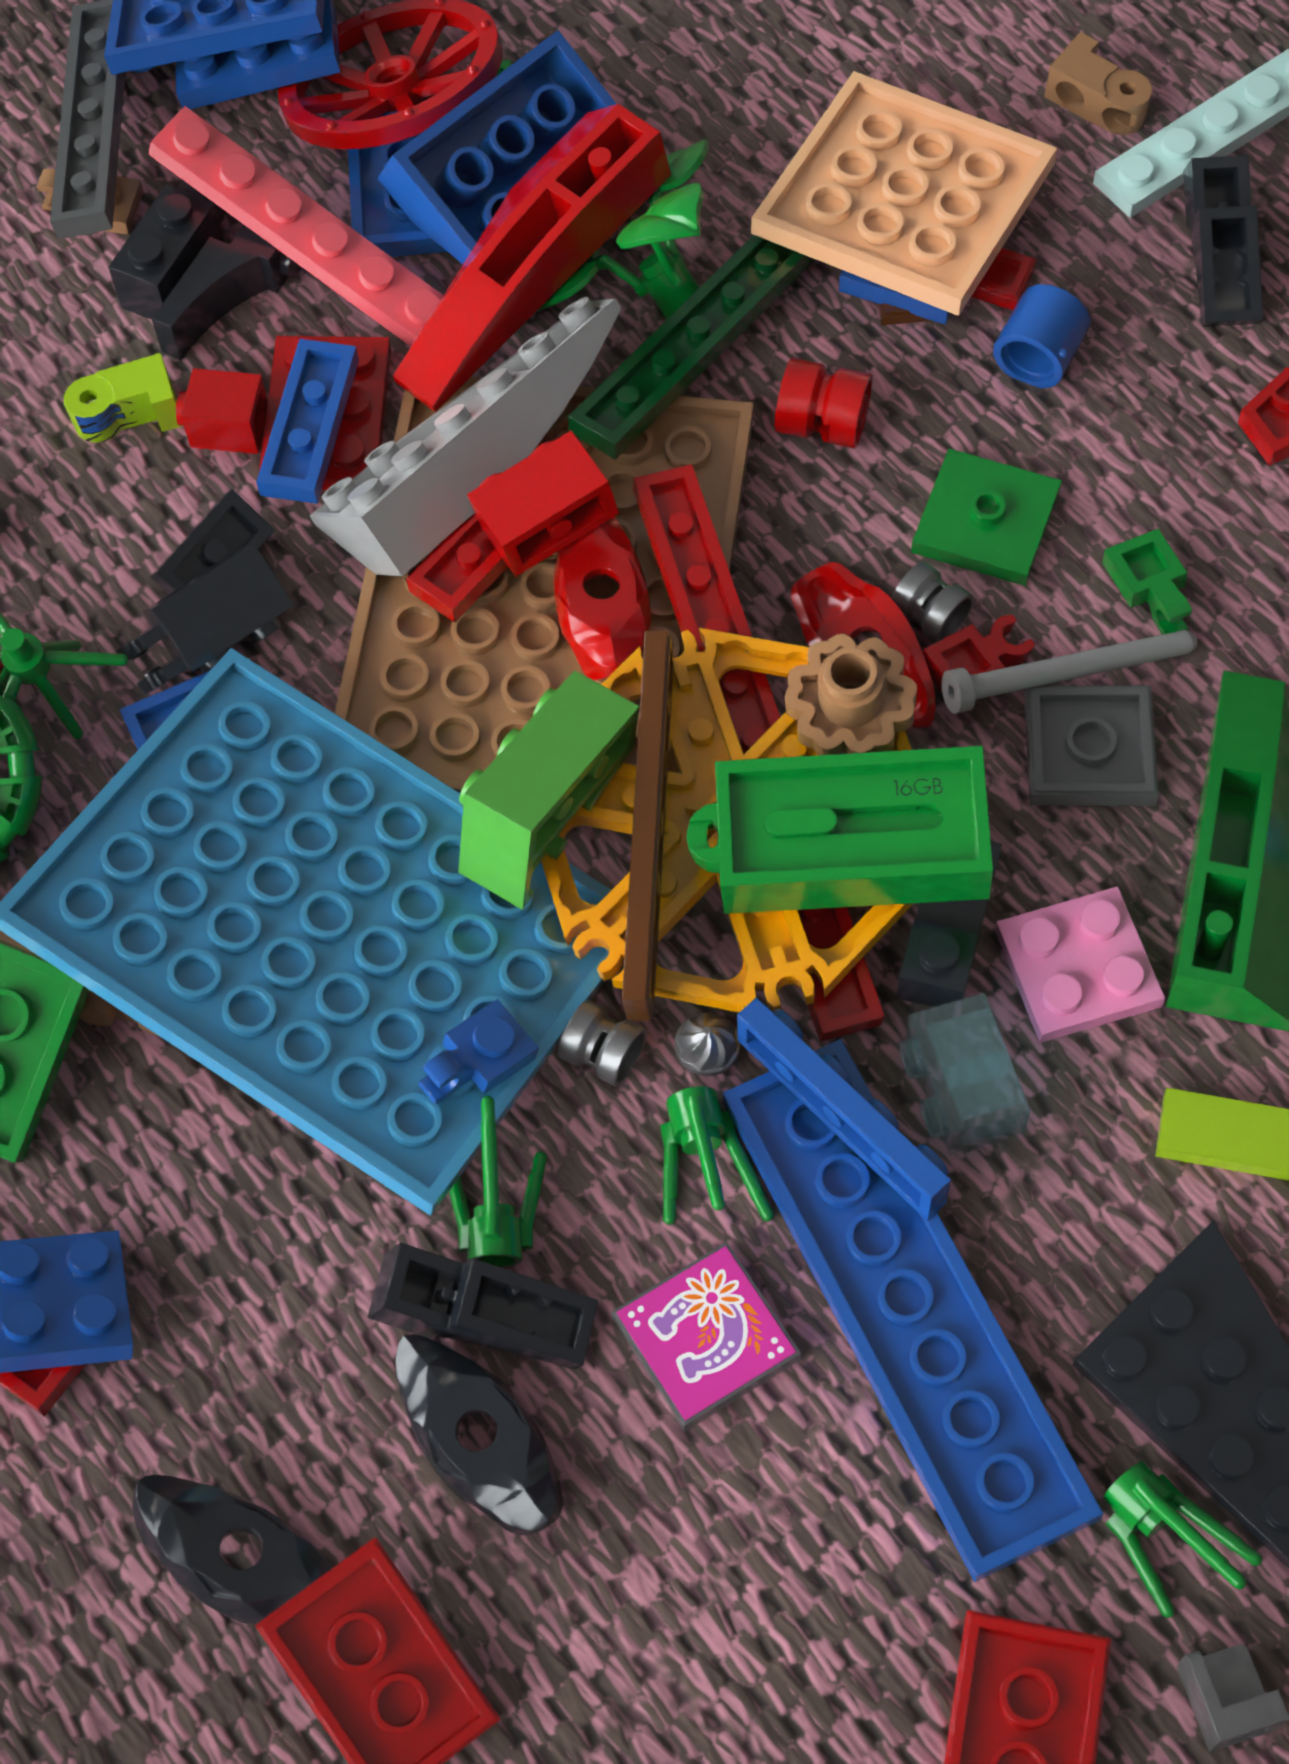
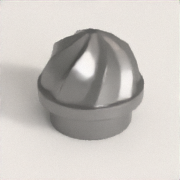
[675,1012,740,1076]

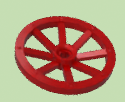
[278,0,503,149]

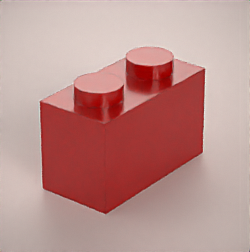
[466,430,619,577]

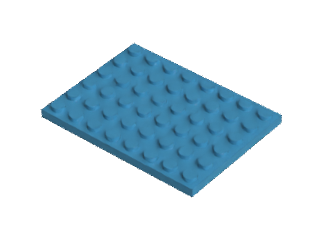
[0,648,611,1216]

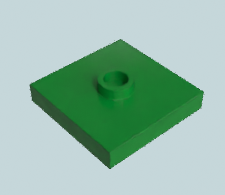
[911,448,1062,586]

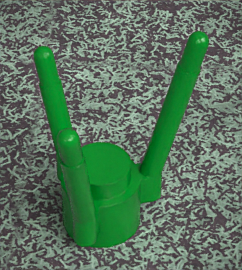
[660,1086,774,1225]
[449,1095,547,1267]
[1103,1461,1263,1618]

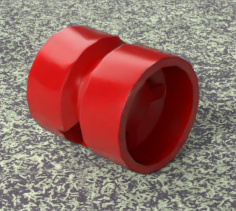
[774,357,873,449]

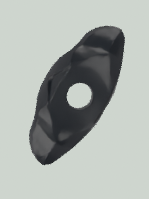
[395,1335,563,1535]
[132,1475,333,1625]

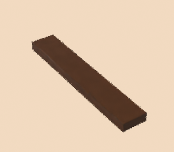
[622,631,674,1021]

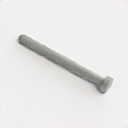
[942,630,1197,714]

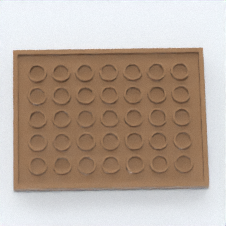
[334,376,754,793]

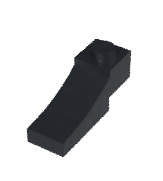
[1183,155,1263,327]
[152,225,302,360]
[897,841,1002,1013]
[367,1242,598,1369]

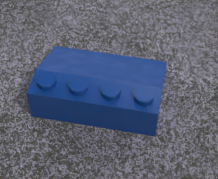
[377,30,616,264]

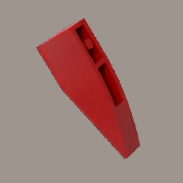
[393,104,671,412]

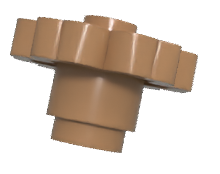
[785,634,917,755]

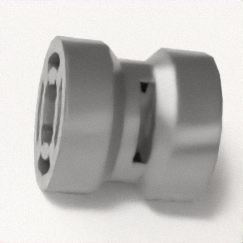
[891,561,975,643]
[558,999,647,1087]

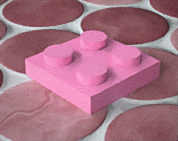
[995,886,1165,1043]

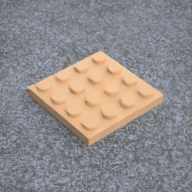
[751,71,1057,316]

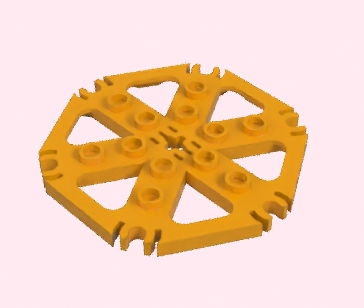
[541,628,914,1012]

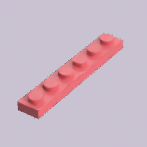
[149,106,443,347]

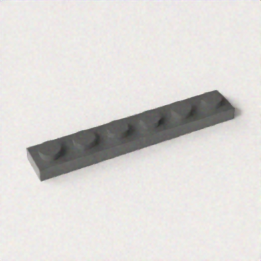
[50,0,126,239]

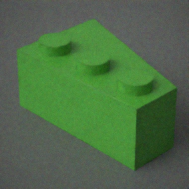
[458,670,640,910]

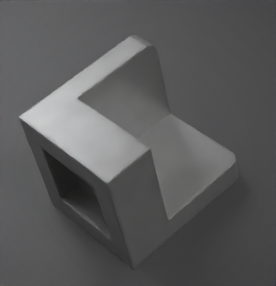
[1176,1644,1289,1752]

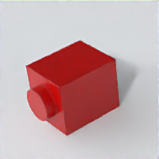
[176,368,268,454]

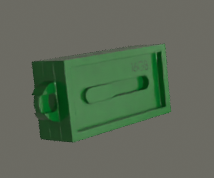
[686,746,993,914]

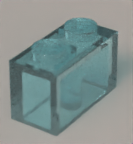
[899,993,1030,1156]

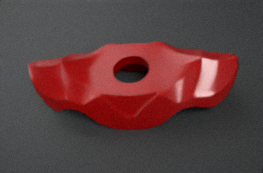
[554,516,652,680]
[791,562,936,729]

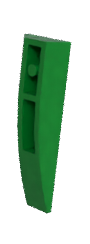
[1166,670,1289,1032]

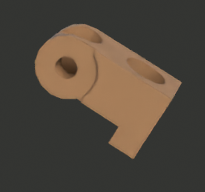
[1044,32,1152,135]

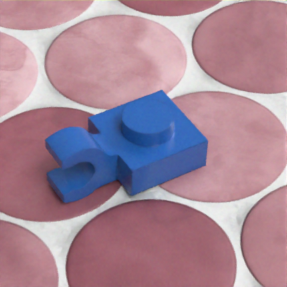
[418,999,539,1104]

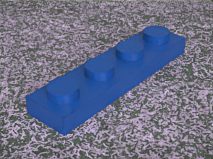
[737,997,951,1221]

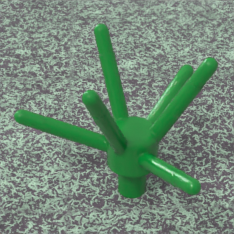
[0,612,128,739]

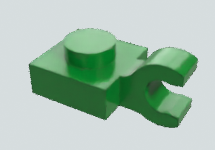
[1102,528,1192,635]

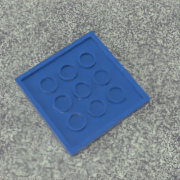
[104,0,325,75]

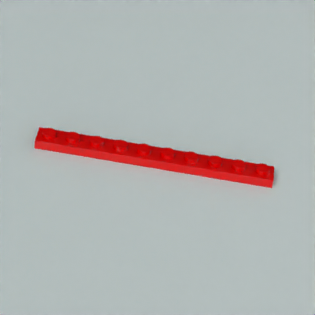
[633,464,885,1042]

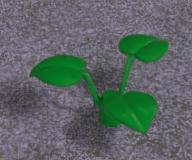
[536,139,710,319]

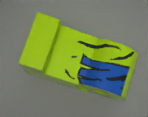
[64,353,182,443]

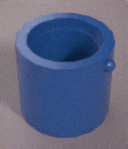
[993,284,1091,389]

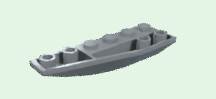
[309,297,621,576]

